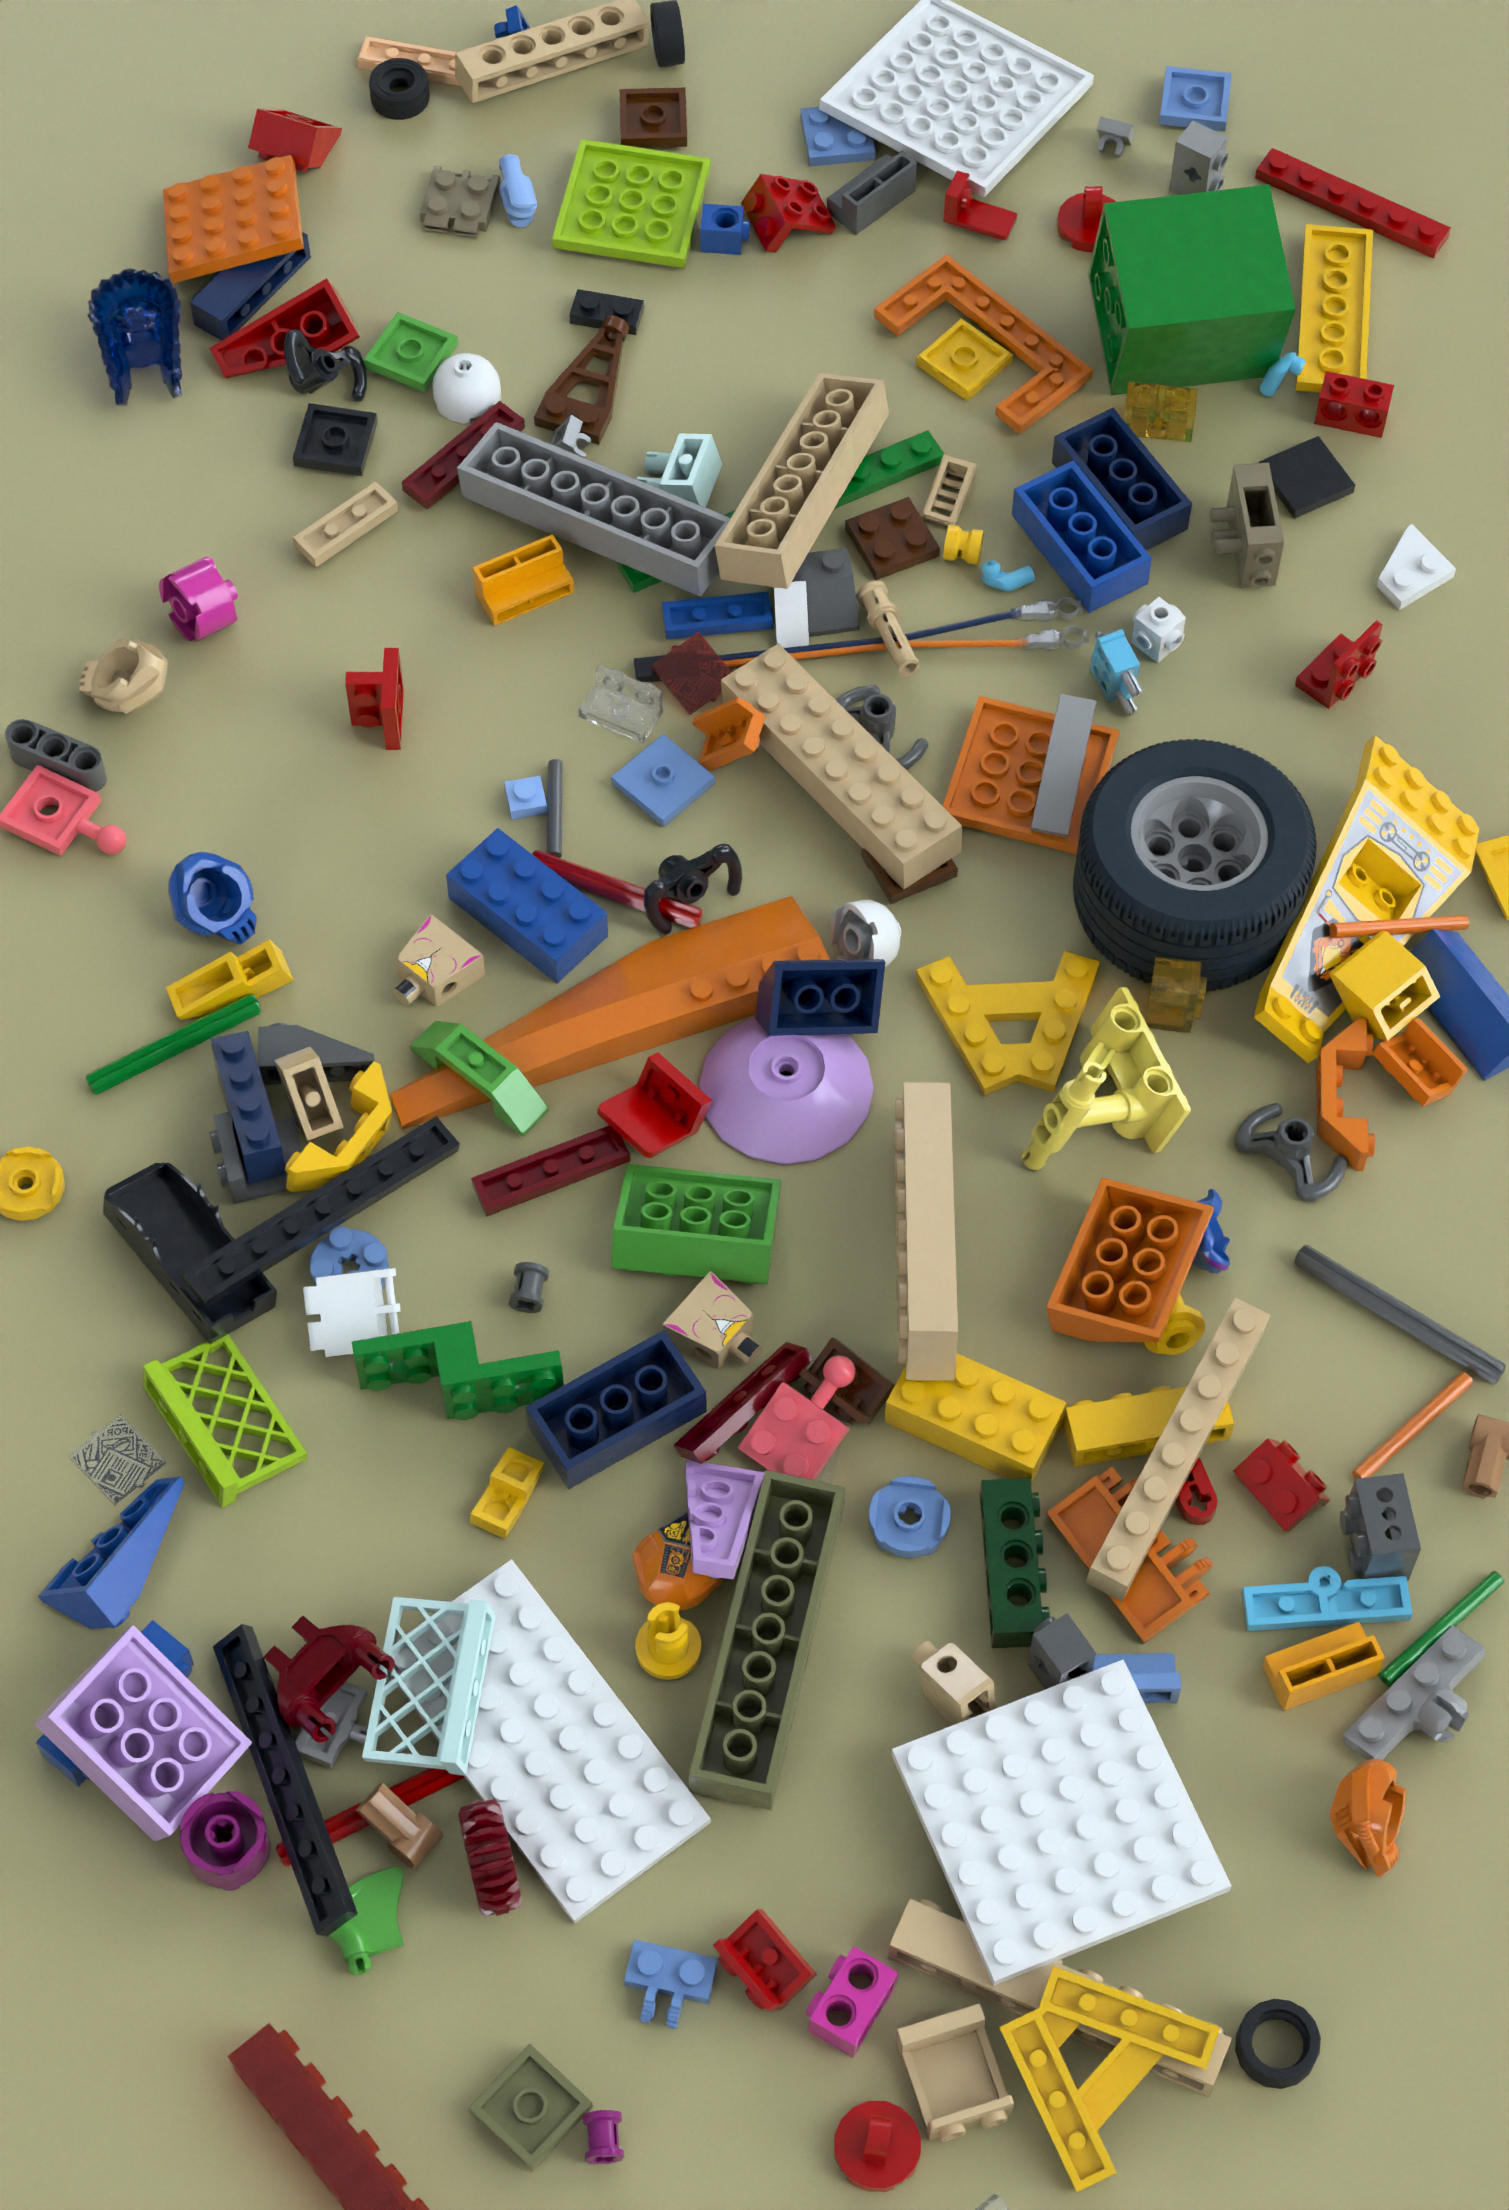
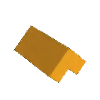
[472,534,574,626]
[1262,1622,1385,1711]

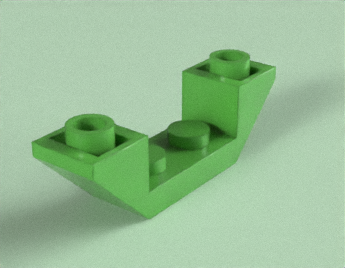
[410,1021,549,1137]

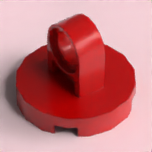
[1057,186,1116,253]
[834,2101,921,2192]

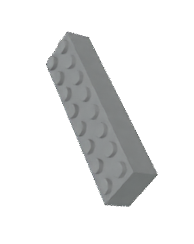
[457,422,731,597]

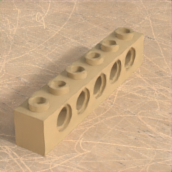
[455,0,650,103]

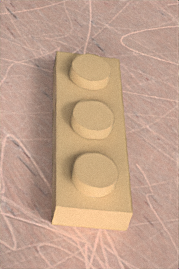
[293,481,399,567]

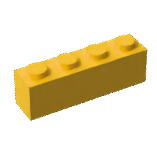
[1063,1386,1234,1467]

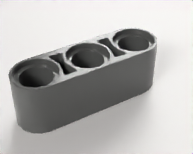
[5,719,107,792]

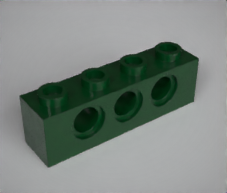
[979,1478,1050,1648]

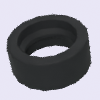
[650,0,685,67]
[1235,1999,1321,2089]

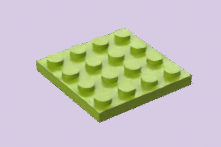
[552,139,711,268]

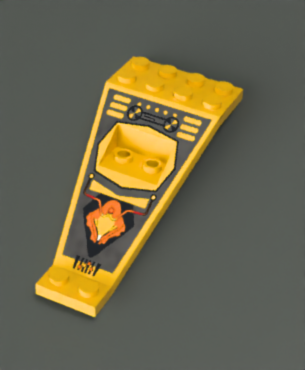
[1254,735,1479,1064]

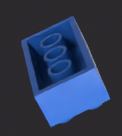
[1012,460,1152,613]
[446,828,608,984]

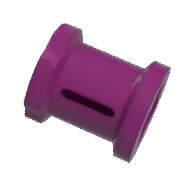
[583,2110,624,2164]

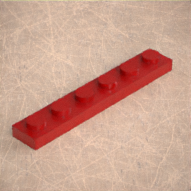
[1255,148,1451,258]

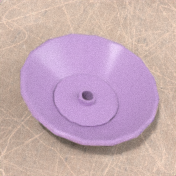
[698,1016,874,1165]

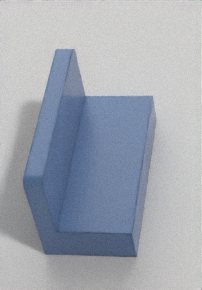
[1092,1653,1181,1704]

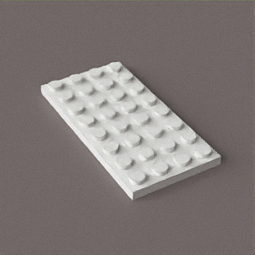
[390,1559,711,1924]

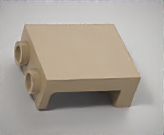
[896,2003,1014,2142]

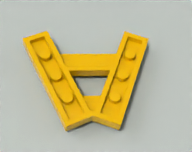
[915,951,1100,1096]
[999,1966,1220,2192]

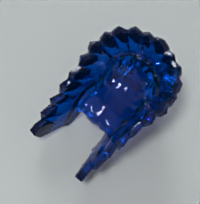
[87,268,183,406]

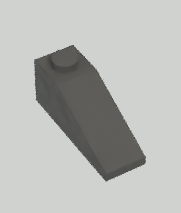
[258,1023,375,1085]

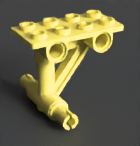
[1021,987,1191,1170]

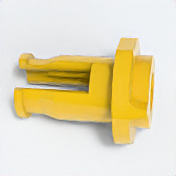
[1144,1294,1205,1355]
[635,1602,702,1680]

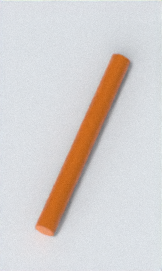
[1330,915,1469,938]
[1352,1372,1473,1479]

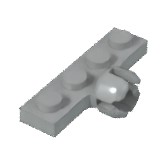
[1342,1625,1486,1760]

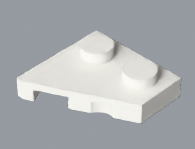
[1377,524,1456,610]

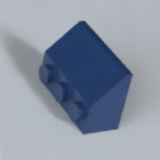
[755,959,886,1036]

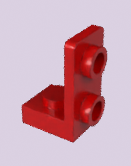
[943,170,1017,241]

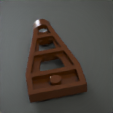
[534,315,629,445]

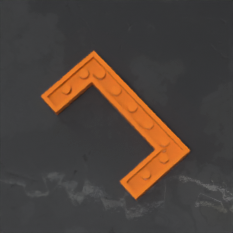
[874,254,1093,435]

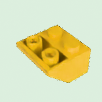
[1329,930,1440,1041]

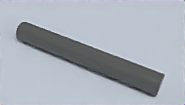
[547,759,563,858]

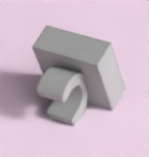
[1097,116,1135,158]
[551,415,591,458]

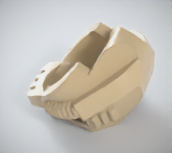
[78,639,168,714]

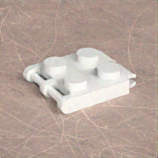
[303,1268,401,1357]

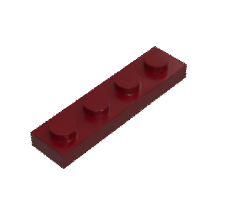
[401,401,525,510]
[471,1125,630,1217]
[674,1342,814,1464]

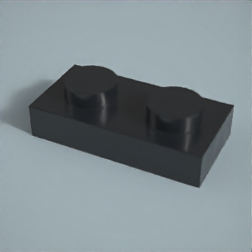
[569,289,644,335]

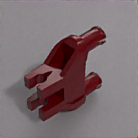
[263,1615,394,1743]

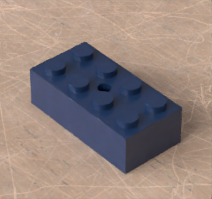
[1052,408,1192,550]
[526,1330,707,1489]

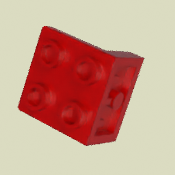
[1295,620,1383,709]

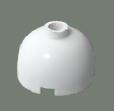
[432,353,502,424]
[830,900,901,968]

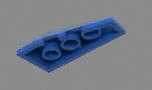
[38,1476,185,1629]

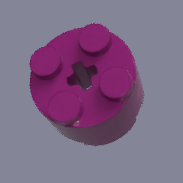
[180,1791,271,1891]

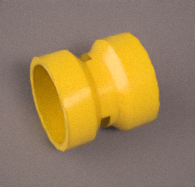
[943,524,984,565]

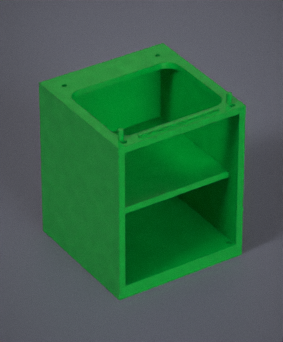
[1088,184,1296,396]

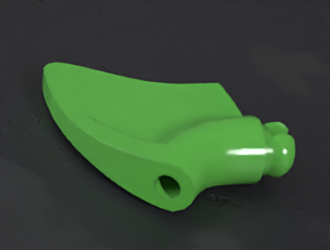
[326,1866,404,1975]

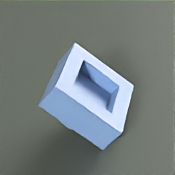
[504,776,547,820]

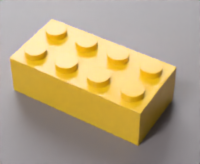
[885,1353,1067,1485]

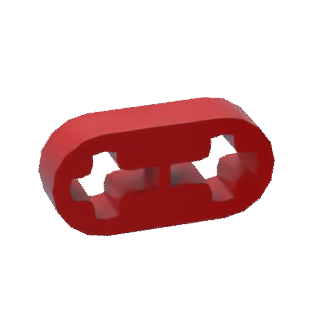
[1175,1457,1218,1525]

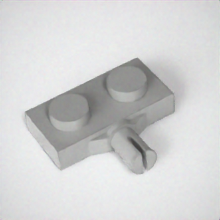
[295,1682,368,1769]

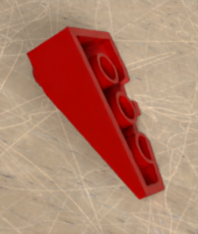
[209,278,360,379]

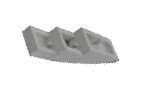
[1031,694,1096,838]

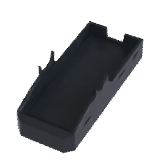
[103,1163,277,1344]

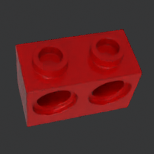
[1314,371,1394,438]

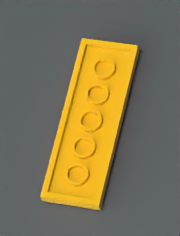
[1295,224,1373,393]

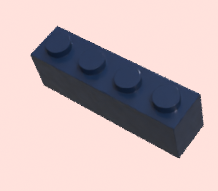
[190,232,311,341]
[210,1030,286,1184]

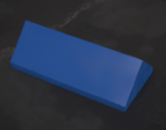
[1410,929,1509,1081]

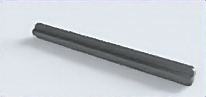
[1294,1245,1506,1383]

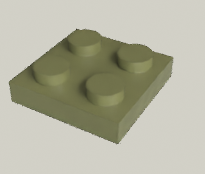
[468,2043,593,2172]

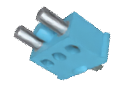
[1090,629,1142,716]

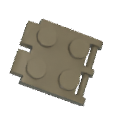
[420,166,500,238]

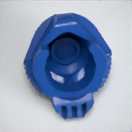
[168,852,257,945]

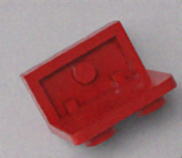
[741,174,836,253]
[597,1052,712,1158]

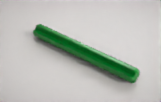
[86,994,261,1094]

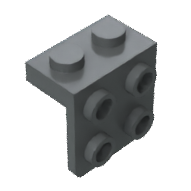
[209,1112,302,1204]

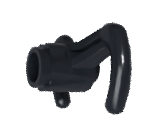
[284,330,367,402]
[644,843,742,935]

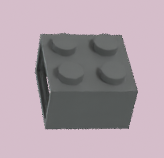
[1340,1473,1421,1581]

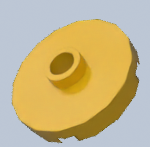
[0,1146,65,1221]

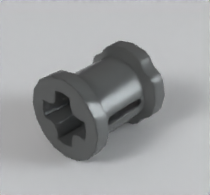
[508,1262,549,1313]

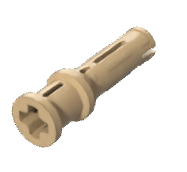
[856,581,920,677]

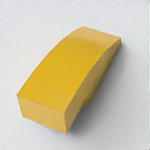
[165,939,294,1020]

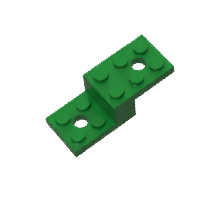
[351,1321,564,1420]

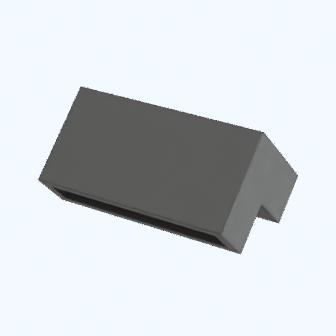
[827,151,917,235]

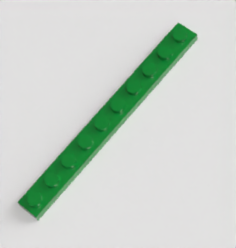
[618,430,944,593]

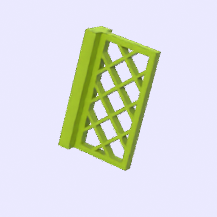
[142,1334,308,1508]

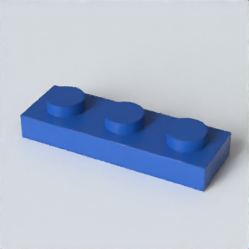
[662,591,773,640]

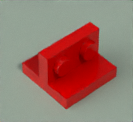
[345,648,404,750]

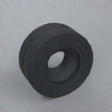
[369,58,430,120]

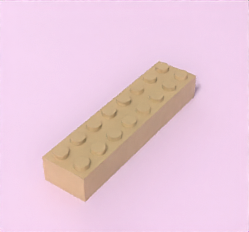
[714,373,889,589]
[721,643,962,889]
[894,1082,958,1381]

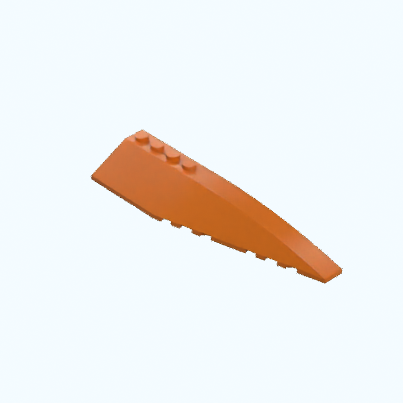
[390,896,830,1130]

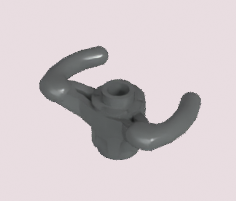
[836,685,928,770]
[1234,1103,1348,1202]

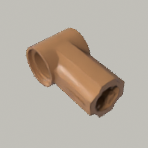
[1462,1414,1509,1499]
[356,1783,443,1869]

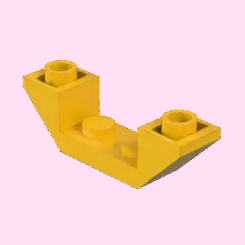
[285,1061,392,1192]

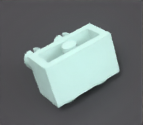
[637,433,722,508]

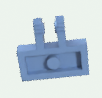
[624,1940,718,2029]

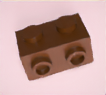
[799,1337,895,1425]

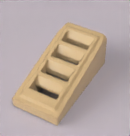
[921,454,977,527]

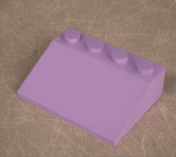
[34,1625,252,1841]

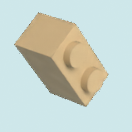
[274,1047,343,1141]

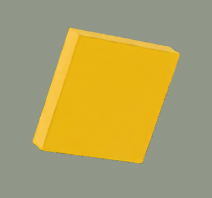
[916,318,1013,401]

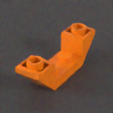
[1316,1018,1375,1171]

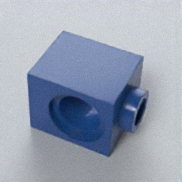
[700,204,750,255]

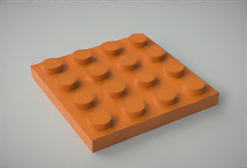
[163,155,304,284]
[943,696,1120,855]

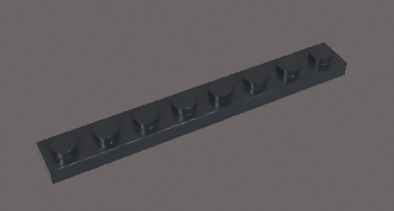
[182,1116,460,1308]
[213,1624,358,1937]

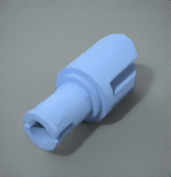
[499,154,537,228]

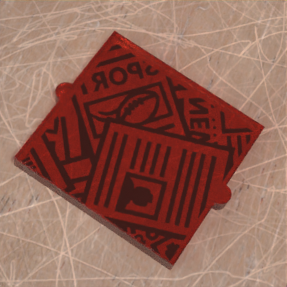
[651,632,732,715]

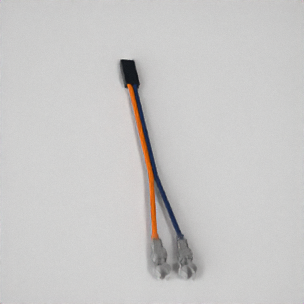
[634,597,1089,684]

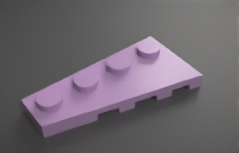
[685,1460,765,1580]

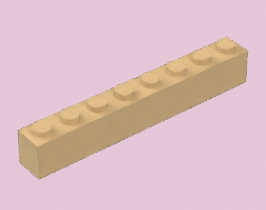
[1085,1297,1271,1602]
[888,1899,1232,2097]

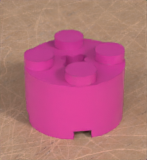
[159,556,238,642]

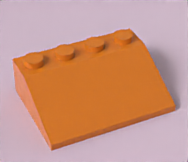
[1046,1177,1214,1342]

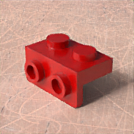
[1233,1438,1330,1532]
[713,1909,817,2011]

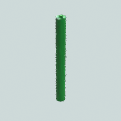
[1378,1571,1504,1686]

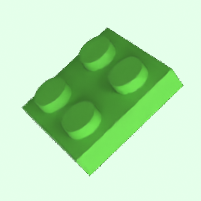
[363,312,458,393]

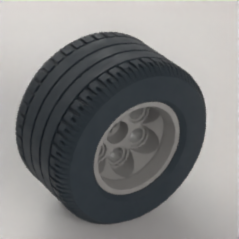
[1073,739,1317,992]

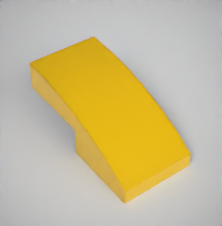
[470,1447,545,1539]

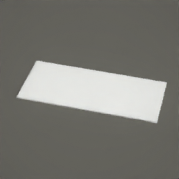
[774,581,809,648]

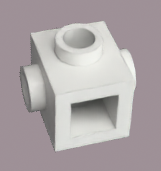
[1131,597,1186,663]

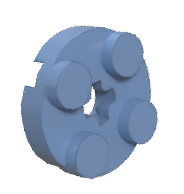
[310,1227,389,1289]
[869,1476,951,1558]

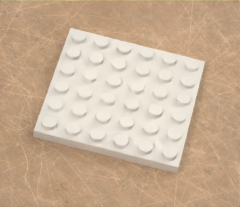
[819,0,1094,197]
[891,1659,1231,1986]

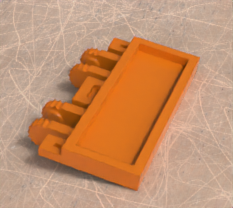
[1046,1466,1213,1644]

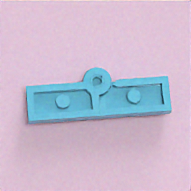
[1241,1566,1413,1631]

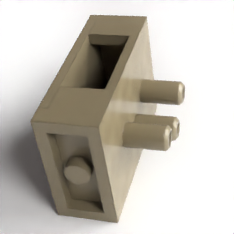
[1209,462,1284,588]

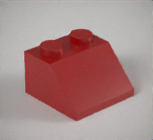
[248,108,342,172]

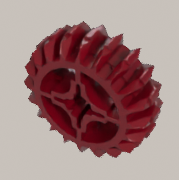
[458,1799,522,1916]

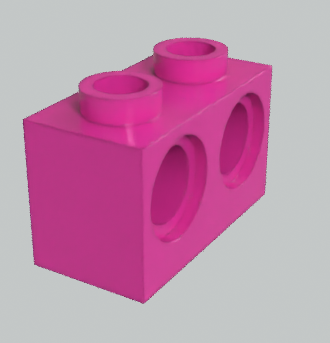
[806,1946,898,2058]

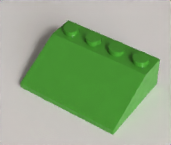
[611,1164,781,1284]

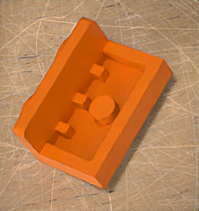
[692,697,766,771]
[1372,1018,1467,1107]

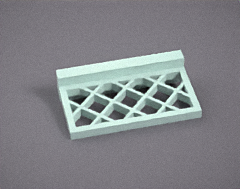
[362,1597,496,1776]

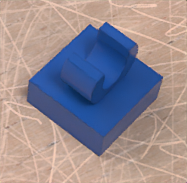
[494,5,530,38]

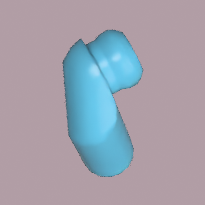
[1259,352,1306,396]
[981,560,1035,592]

